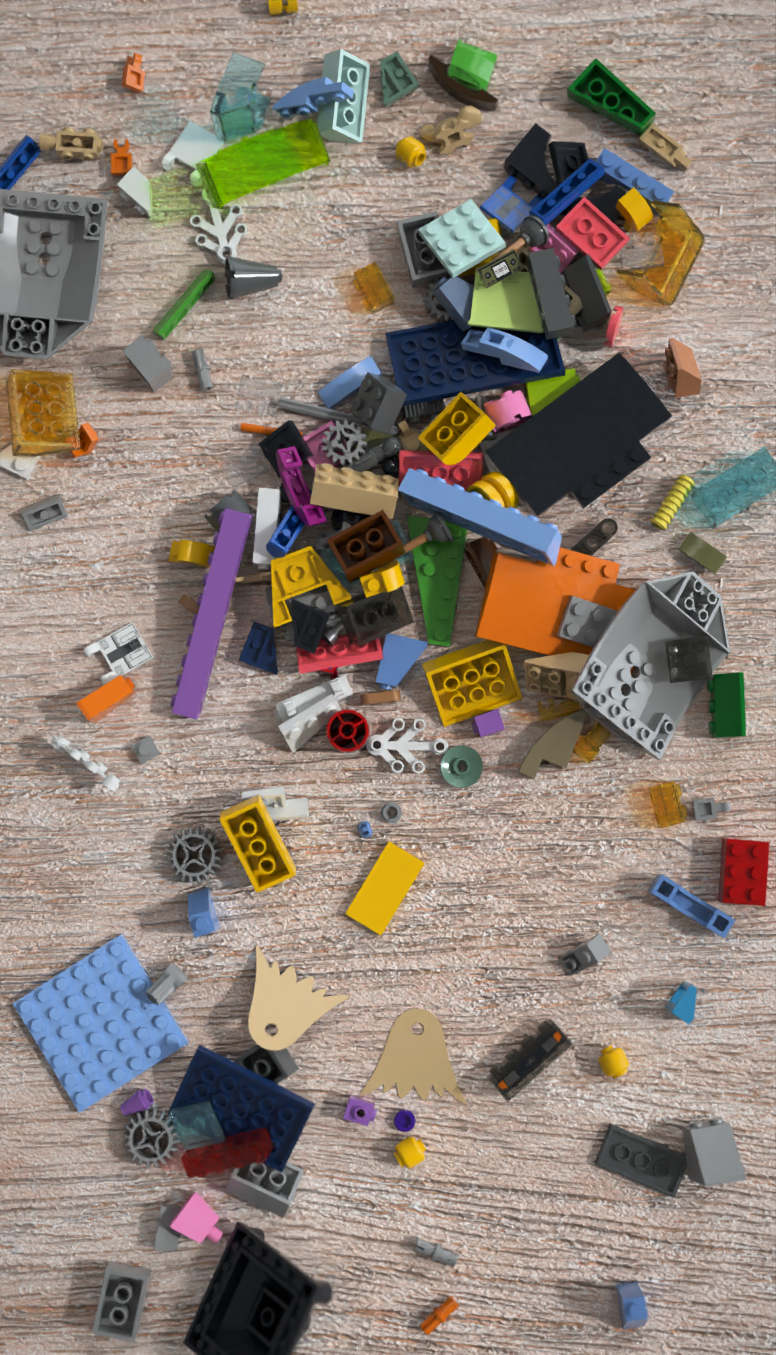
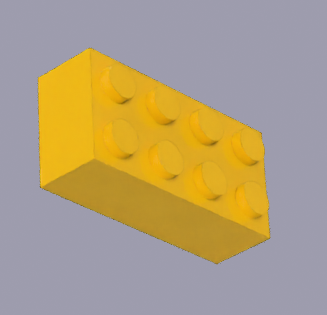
[219,794,296,893]

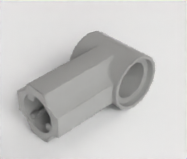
[145,962,188,1006]

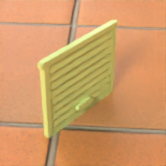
[468,267,544,333]

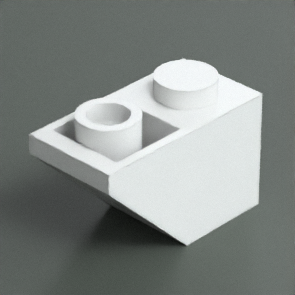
[117,166,153,218]

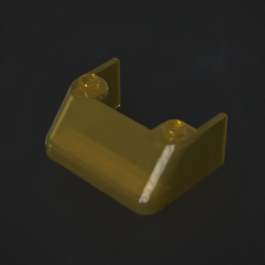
[616,200,704,306]

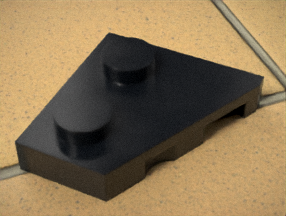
[291,599,331,654]

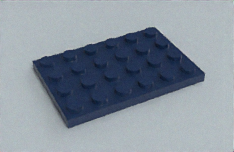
[168,1044,315,1173]

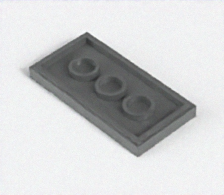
[594,1123,687,1198]

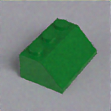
[707,672,746,739]

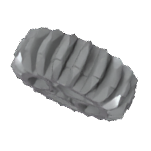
[166,826,223,883]
[123,1108,181,1168]

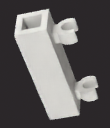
[253,488,282,570]
[273,675,353,723]

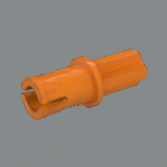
[420,1296,459,1335]

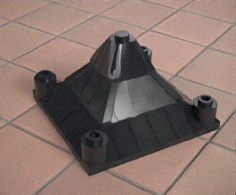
[183,1221,333,1355]

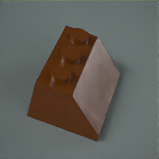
[464,537,498,588]

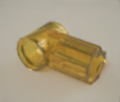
[573,722,611,764]

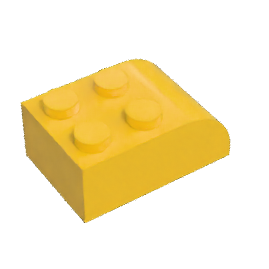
[417,392,496,465]

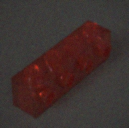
[181,1128,273,1178]

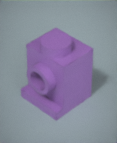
[343,1095,377,1126]

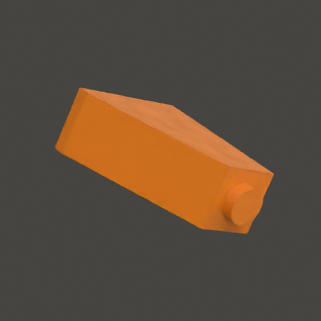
[76,675,136,723]

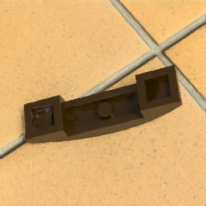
[428,55,498,111]

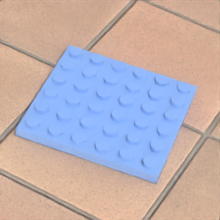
[13,934,189,1113]

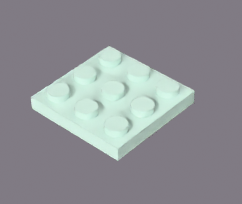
[418,199,506,278]

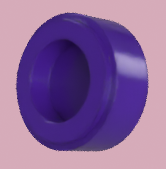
[394,1109,415,1132]

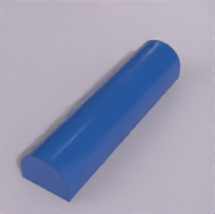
[0,135,42,190]
[529,159,605,226]
[266,489,312,558]

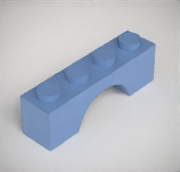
[595,148,674,217]
[647,873,735,938]

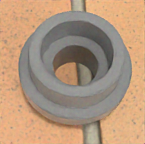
[381,802,402,823]

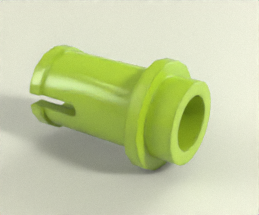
[596,269,612,295]

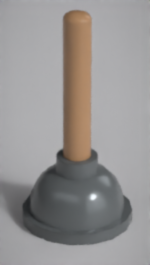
[491,215,549,261]
[390,511,453,562]

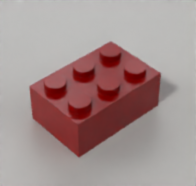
[718,838,770,906]

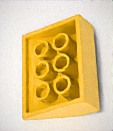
[421,640,523,727]

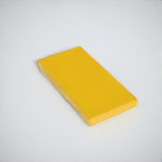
[345,841,425,936]

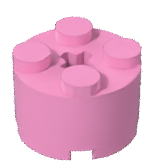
[483,390,532,433]

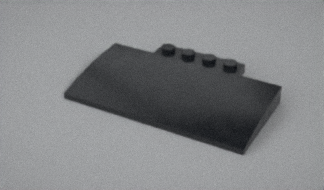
[485,352,672,518]

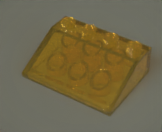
[6,369,81,457]

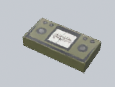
[476,249,524,289]

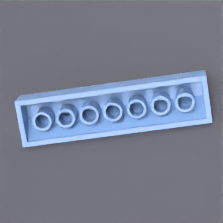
[398,468,562,566]

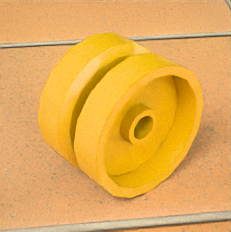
[466,471,519,509]

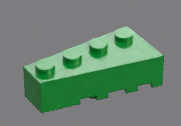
[567,58,656,136]

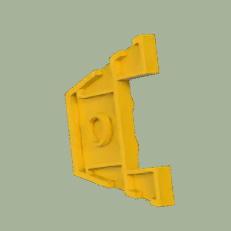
[271,546,352,628]

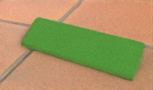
[152,269,215,340]

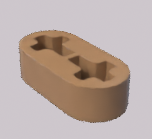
[178,594,200,614]
[360,690,401,706]

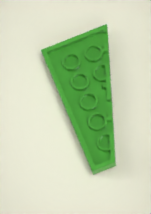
[406,515,467,647]

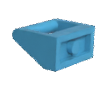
[665,981,697,1025]

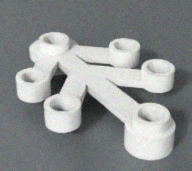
[190,186,248,265]
[367,718,448,774]
[51,735,121,792]

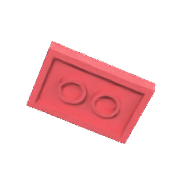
[555,197,630,270]

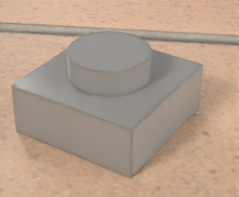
[131,735,161,764]

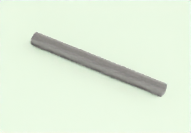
[278,397,399,437]

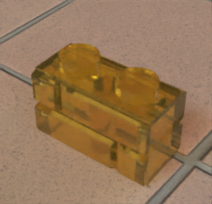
[352,262,395,314]
[648,781,688,828]

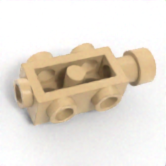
[39,127,103,161]

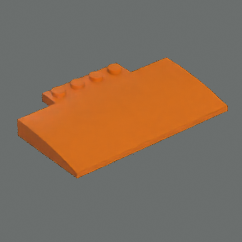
[475,547,636,676]

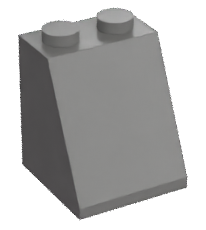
[682,1118,746,1187]

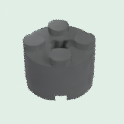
[204,489,252,532]

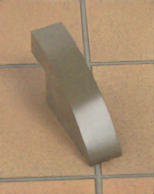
[517,709,588,779]

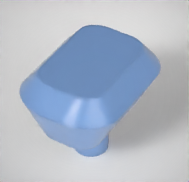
[357,821,372,838]

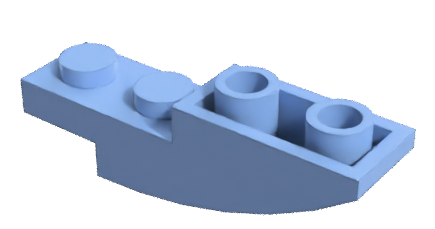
[273,77,354,119]
[461,328,548,373]

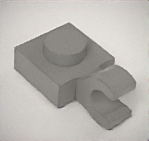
[692,798,731,821]

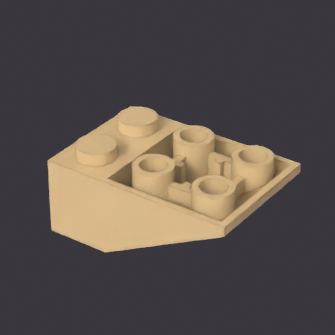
[524,652,589,701]

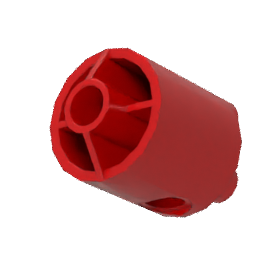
[327,709,370,753]

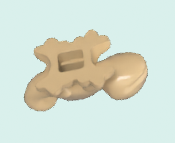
[420,106,482,155]

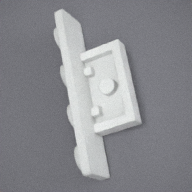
[224,787,309,821]

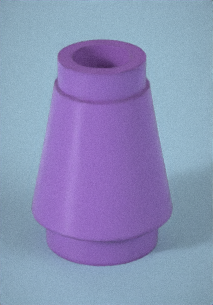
[120,1089,154,1116]

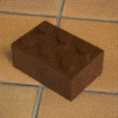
[327,510,405,583]

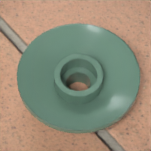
[441,745,483,788]

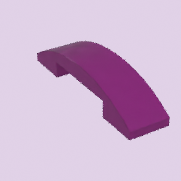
[276,446,327,527]

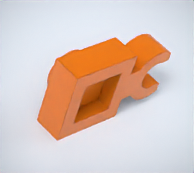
[111,139,133,176]

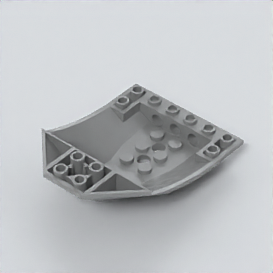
[0,189,108,360]
[571,571,731,760]

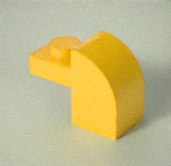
[615,187,653,233]
[168,540,215,568]
[359,560,405,598]

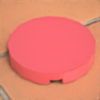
[604,305,624,348]

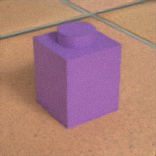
[471,709,505,738]

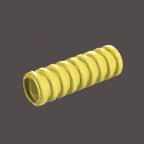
[650,475,695,530]

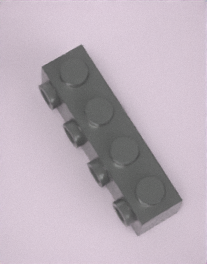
[526,248,575,340]

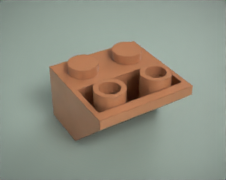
[663,338,701,398]

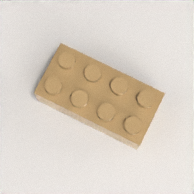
[310,463,399,519]

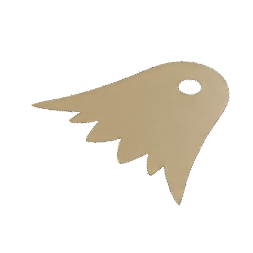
[248,945,350,1051]
[359,1008,467,1104]

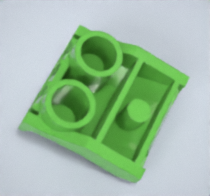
[448,39,497,93]

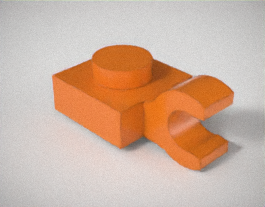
[121,53,145,93]

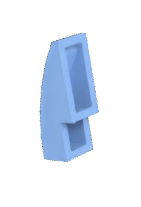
[318,356,381,409]

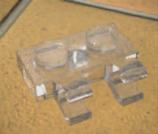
[619,231,665,273]

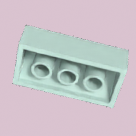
[316,49,370,144]

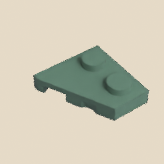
[380,51,419,108]

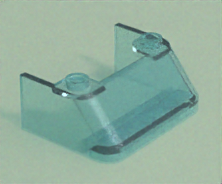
[210,52,271,143]

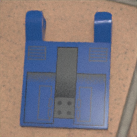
[480,175,543,233]

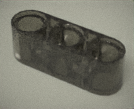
[571,518,618,556]

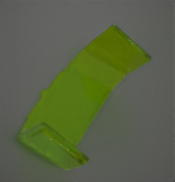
[195,118,330,209]

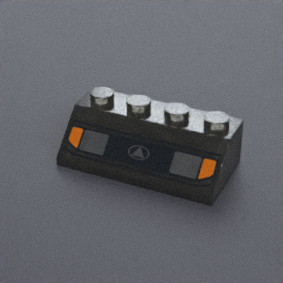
[488,1019,573,1102]

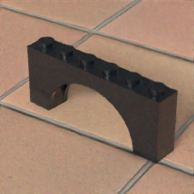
[504,123,627,224]

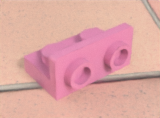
[529,224,579,274]

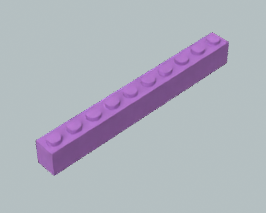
[170,508,253,720]

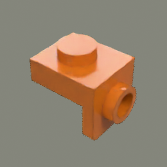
[64,422,99,458]

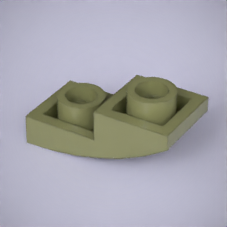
[679,532,727,574]

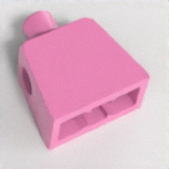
[169,1192,223,1244]

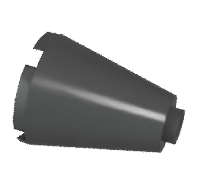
[225,256,282,299]

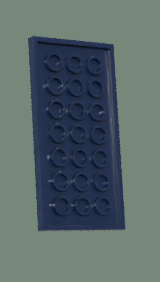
[385,320,565,406]

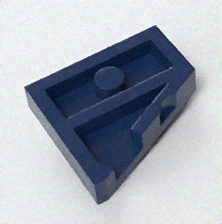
[238,621,278,675]

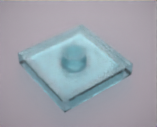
[169,1101,225,1150]

